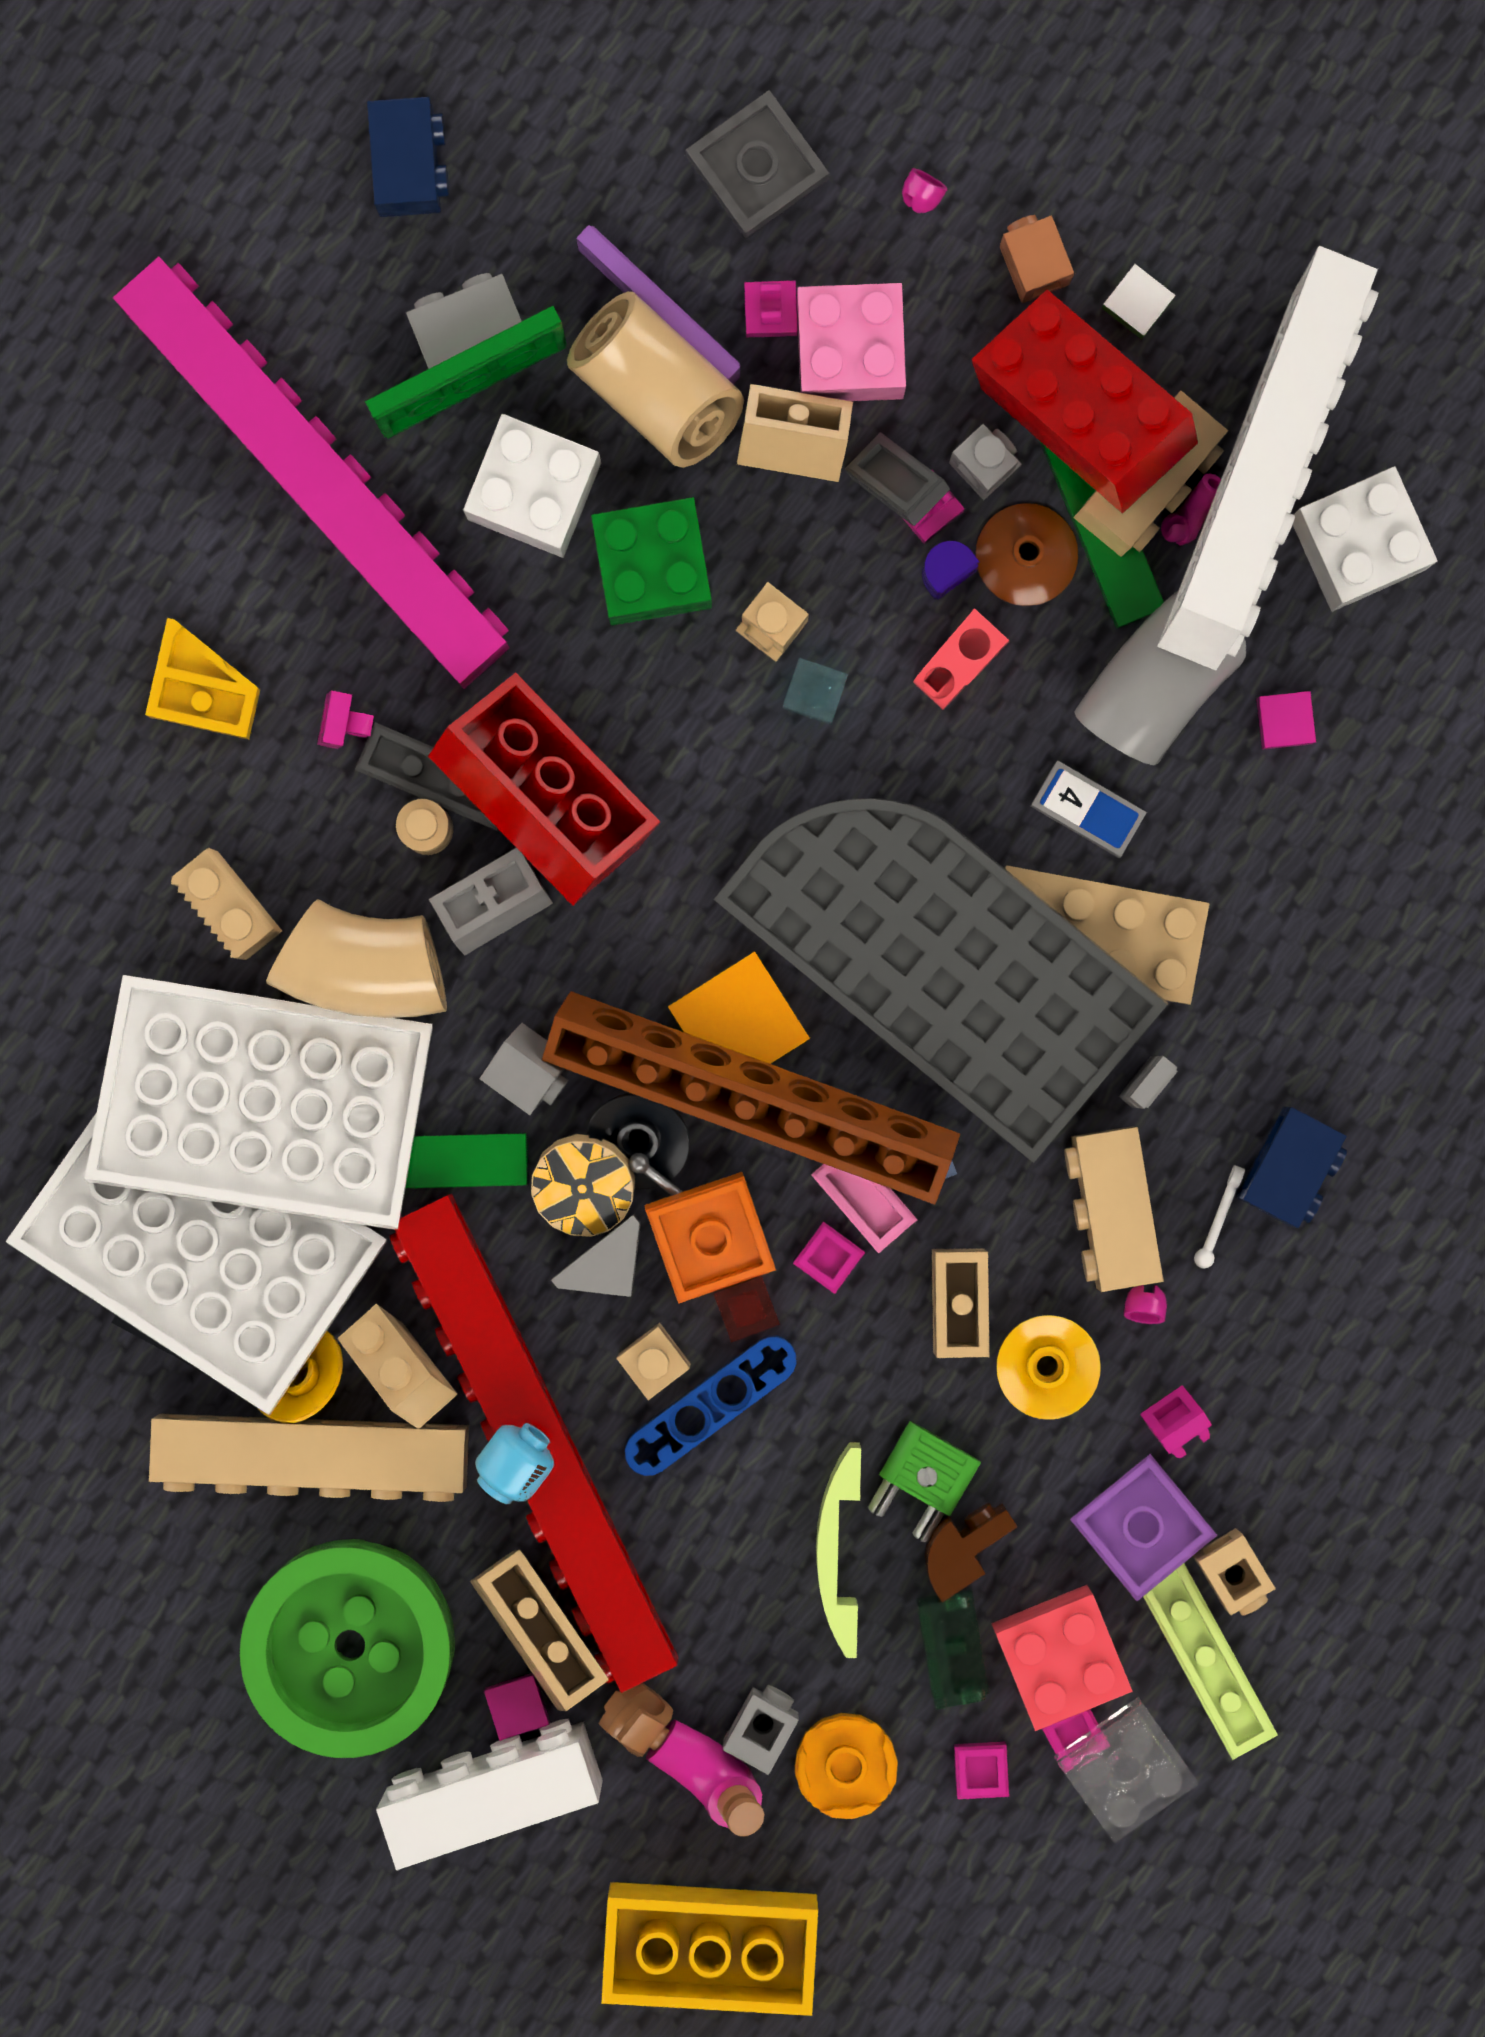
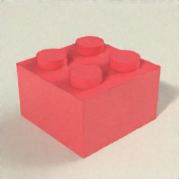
[991,1585,1133,1731]

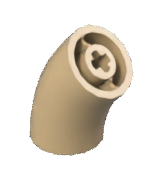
[567,291,744,468]
[266,899,447,1018]

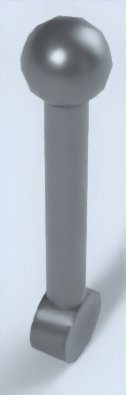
[629,1153,683,1196]

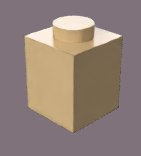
[617,1322,691,1400]

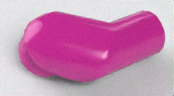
[1161,473,1221,545]

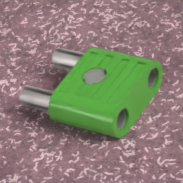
[868,1421,981,1543]

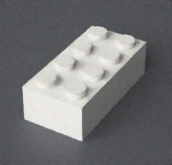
[376,1719,603,1870]

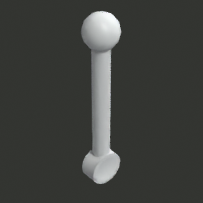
[1194,1165,1245,1269]

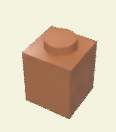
[999,215,1074,303]

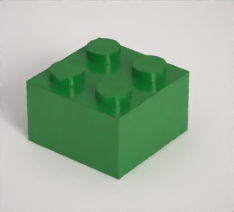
[591,497,712,626]

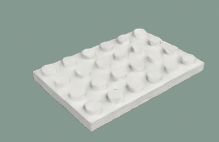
[84,975,433,1230]
[6,1113,387,1416]

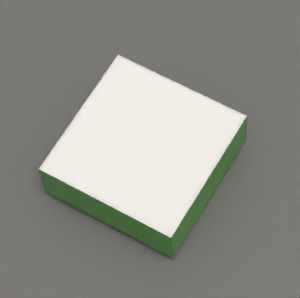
[1102,264,1176,340]

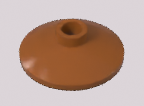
[975,503,1078,606]

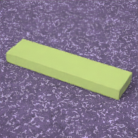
[1143,1564,1278,1760]

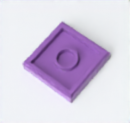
[1070,1454,1217,1602]

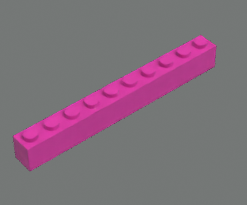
[113,256,510,689]

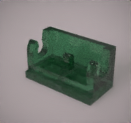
[916,1589,990,1710]

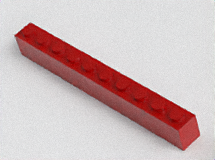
[389,1193,679,1693]

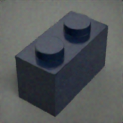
[367,97,449,217]
[1236,1106,1347,1229]

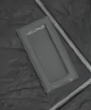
[845,432,950,526]

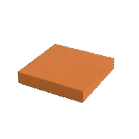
[644,1172,776,1304]

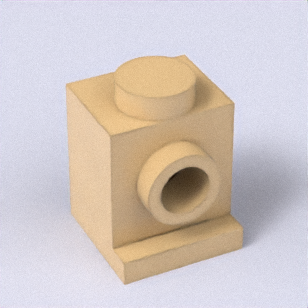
[736,582,809,662]
[1193,1528,1276,1616]

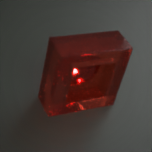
[713,1275,780,1343]

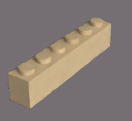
[149,1414,469,1502]

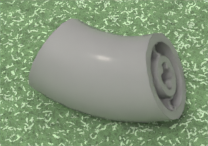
[1074,591,1246,765]

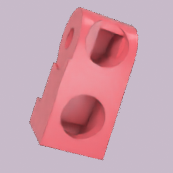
[913,608,1009,710]

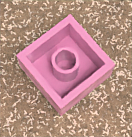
[797,283,906,401]

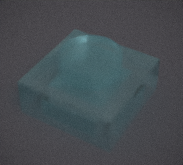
[783,658,848,725]

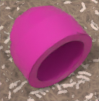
[902,168,947,213]
[1124,1285,1167,1324]

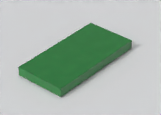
[365,306,567,439]

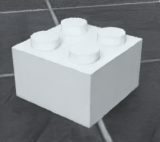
[463,414,601,558]
[1292,466,1438,612]

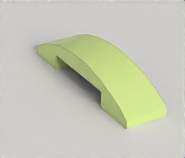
[816,1442,861,1658]

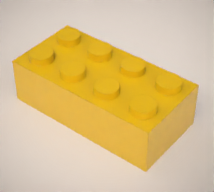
[601,1882,818,2016]

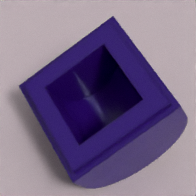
[922,541,979,600]

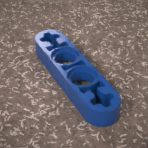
[625,1335,796,1476]

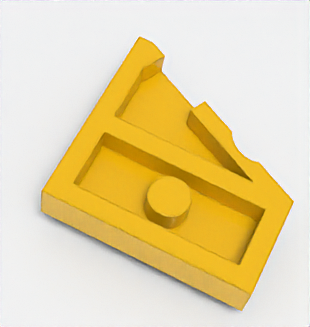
[145,618,260,740]

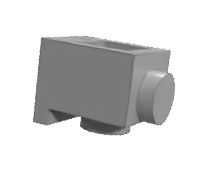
[949,424,1022,500]
[723,1685,799,1775]

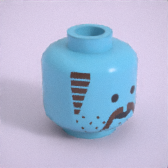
[475,1423,554,1504]

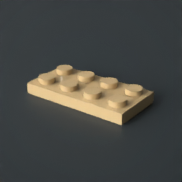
[1005,865,1209,1005]

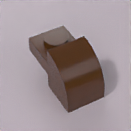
[925,1503,1018,1603]

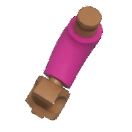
[599,1683,765,1836]

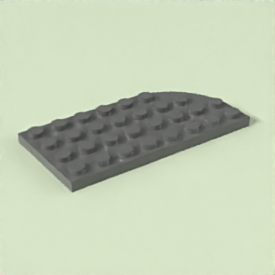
[713,798,1168,1163]

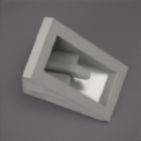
[551,1213,641,1297]

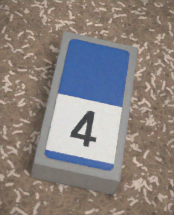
[1030,760,1147,858]

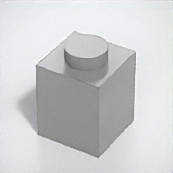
[479,1023,569,1115]

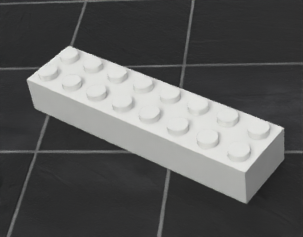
[1157,246,1379,670]

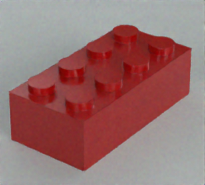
[971,290,1198,514]
[428,672,660,906]

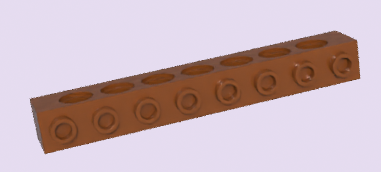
[542,991,960,1205]

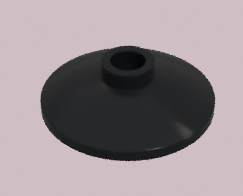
[586,1093,690,1190]

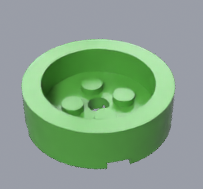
[240,1539,455,1758]

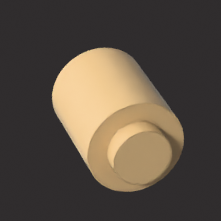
[396,799,453,855]

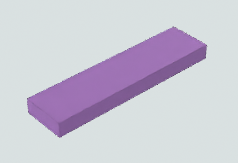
[576,225,740,385]

